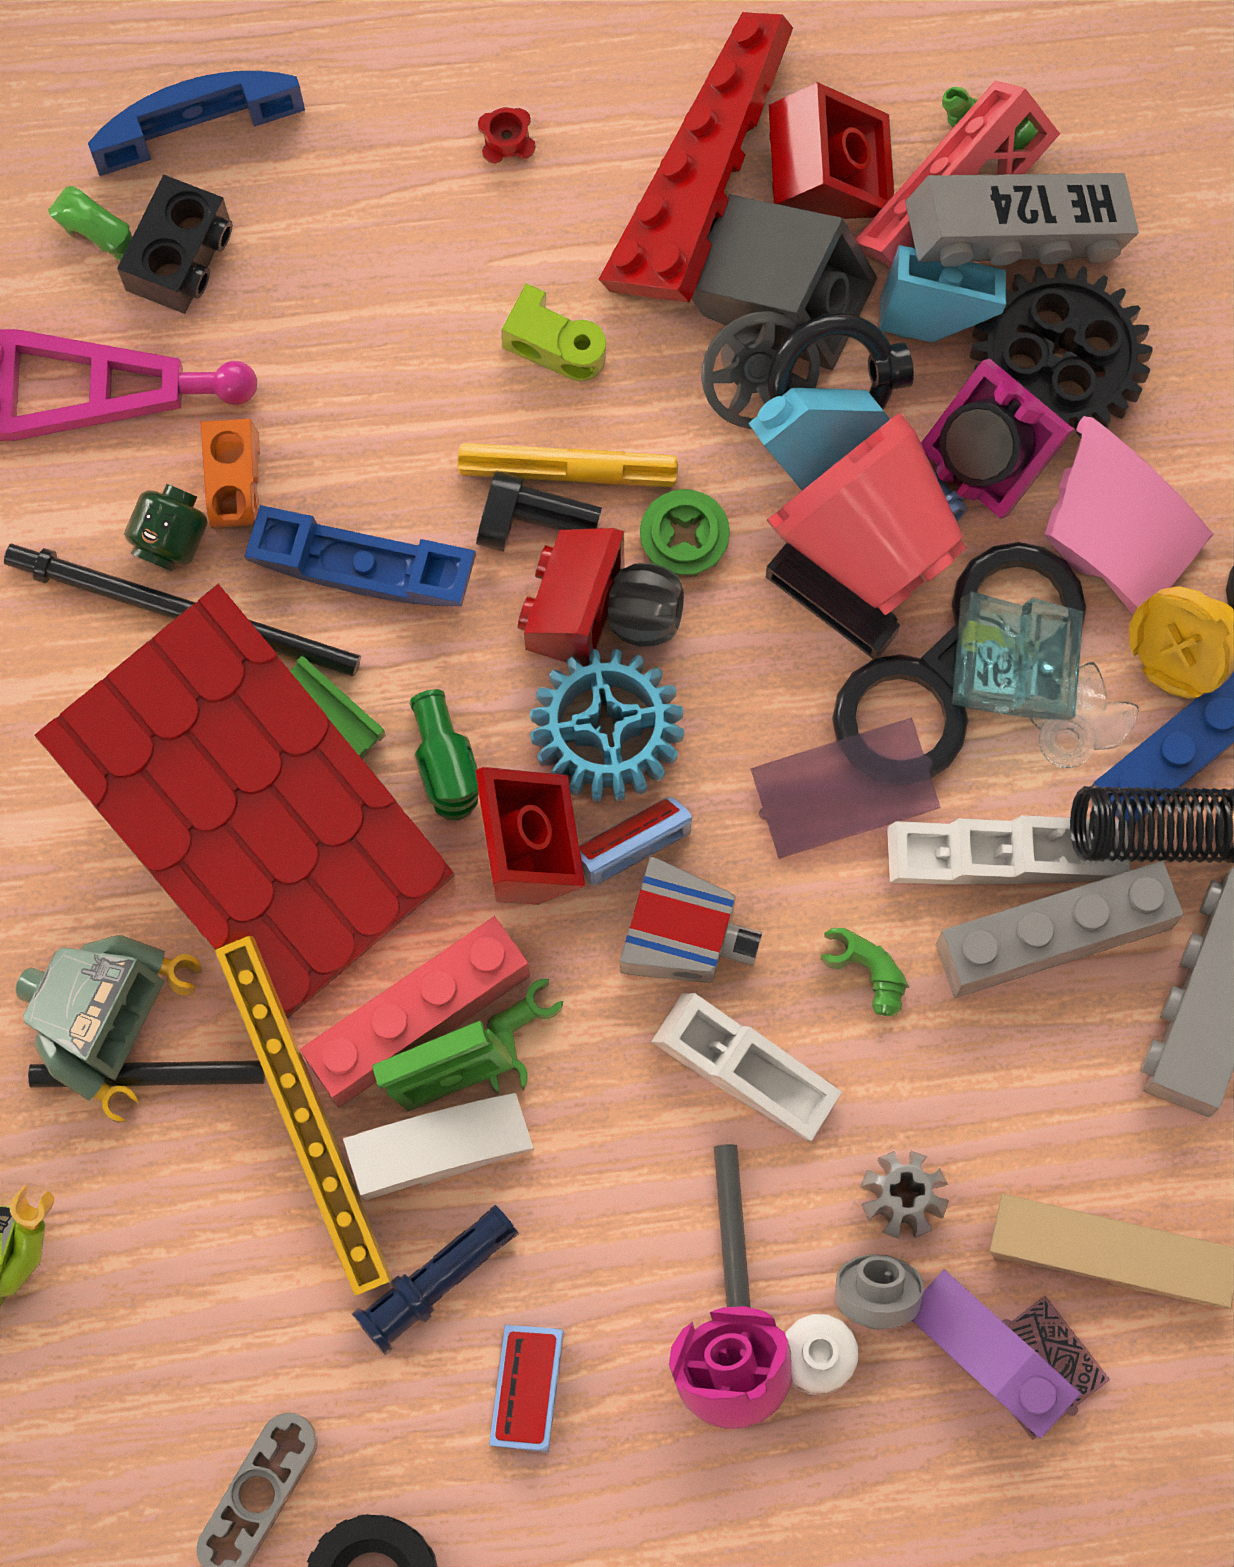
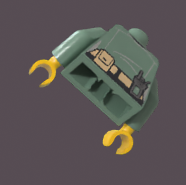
[16,935,201,1123]

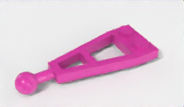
[0,329,257,441]

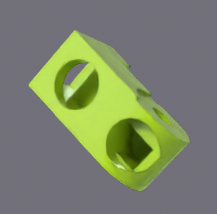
[501,283,606,381]

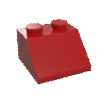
[769,82,894,219]
[517,528,625,667]
[475,767,585,905]

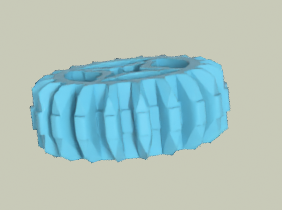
[530,648,684,802]

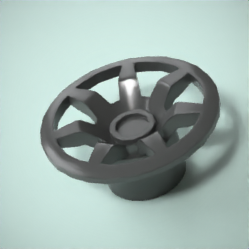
[701,311,820,429]

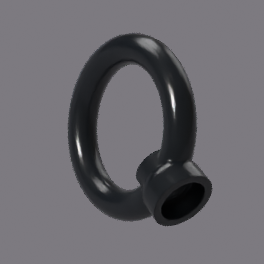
[768,313,914,410]

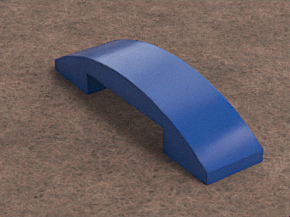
[88,71,305,176]
[244,505,476,606]

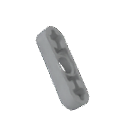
[197,1413,318,1567]

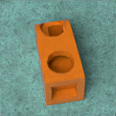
[200,418,260,528]

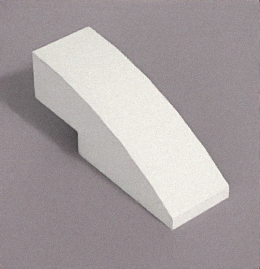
[651,993,842,1141]
[343,1093,534,1201]

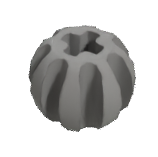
[860,1150,949,1239]

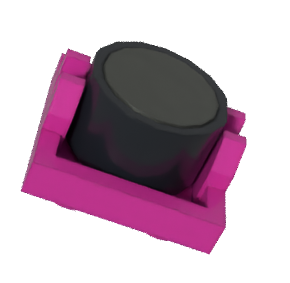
[921,358,1075,519]

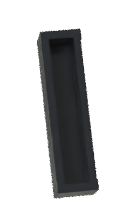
[766,543,900,659]

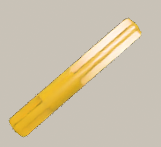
[457,443,678,487]

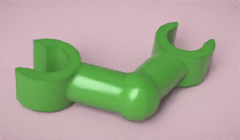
[486,979,563,1095]

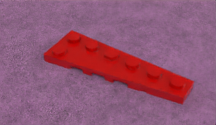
[598,12,793,303]

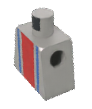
[620,857,763,983]

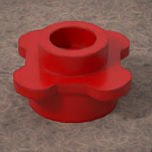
[478,107,536,164]

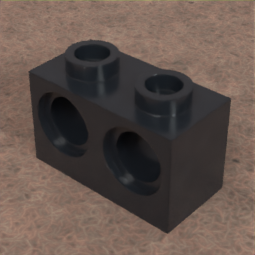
[117,174,233,314]

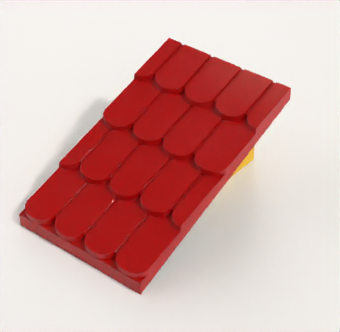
[34,583,454,1019]

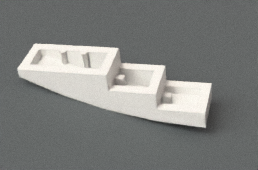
[887,815,1130,884]

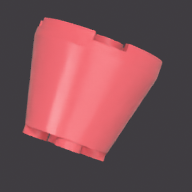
[767,412,967,615]

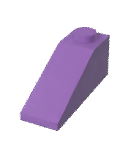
[912,1269,1081,1439]

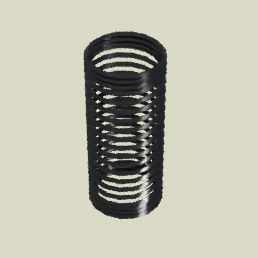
[1070,786,1234,863]

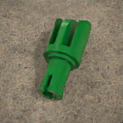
[410,689,479,820]

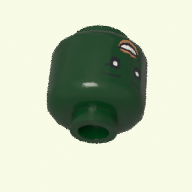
[124,483,208,571]

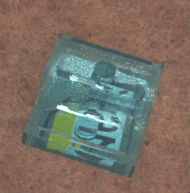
[952,591,1083,720]

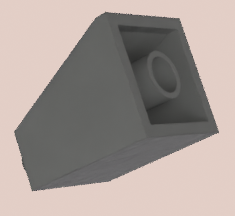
[691,194,878,370]

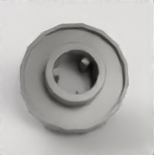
[835,1254,924,1329]

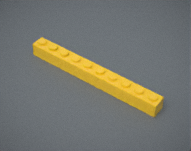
[215,936,393,1296]

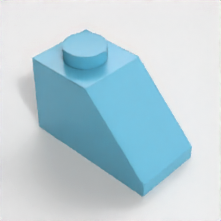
[879,245,1006,343]
[748,388,890,490]

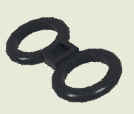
[832,542,1087,786]

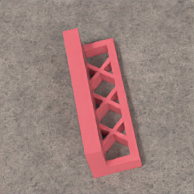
[855,80,1060,269]

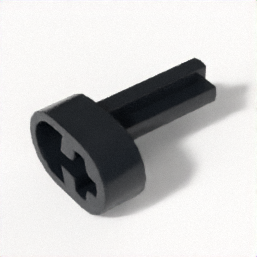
[476,470,602,552]

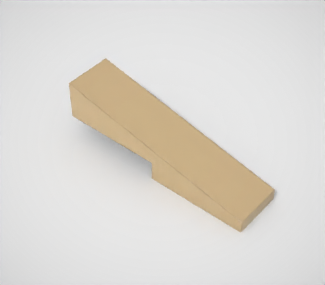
[990,1193,1234,1310]

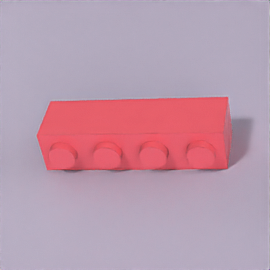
[299,916,530,1108]

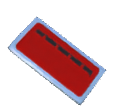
[579,797,692,886]
[489,1325,564,1453]

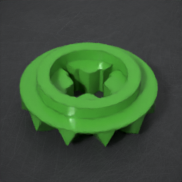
[640,489,730,577]

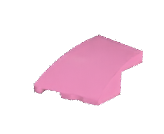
[1044,416,1213,615]

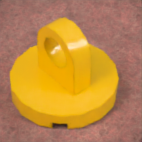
[1129,586,1234,699]

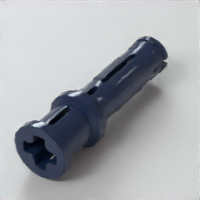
[352,1205,519,1355]

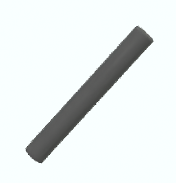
[714,1144,751,1308]

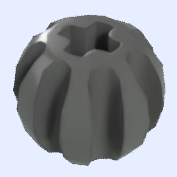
[608,563,684,647]

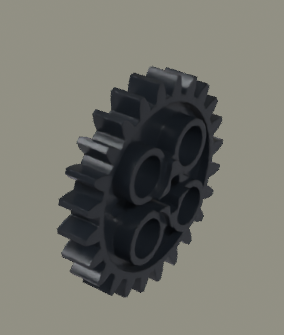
[970,264,1153,438]

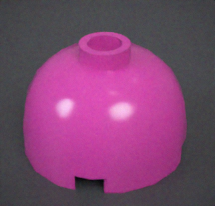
[669,1306,792,1429]

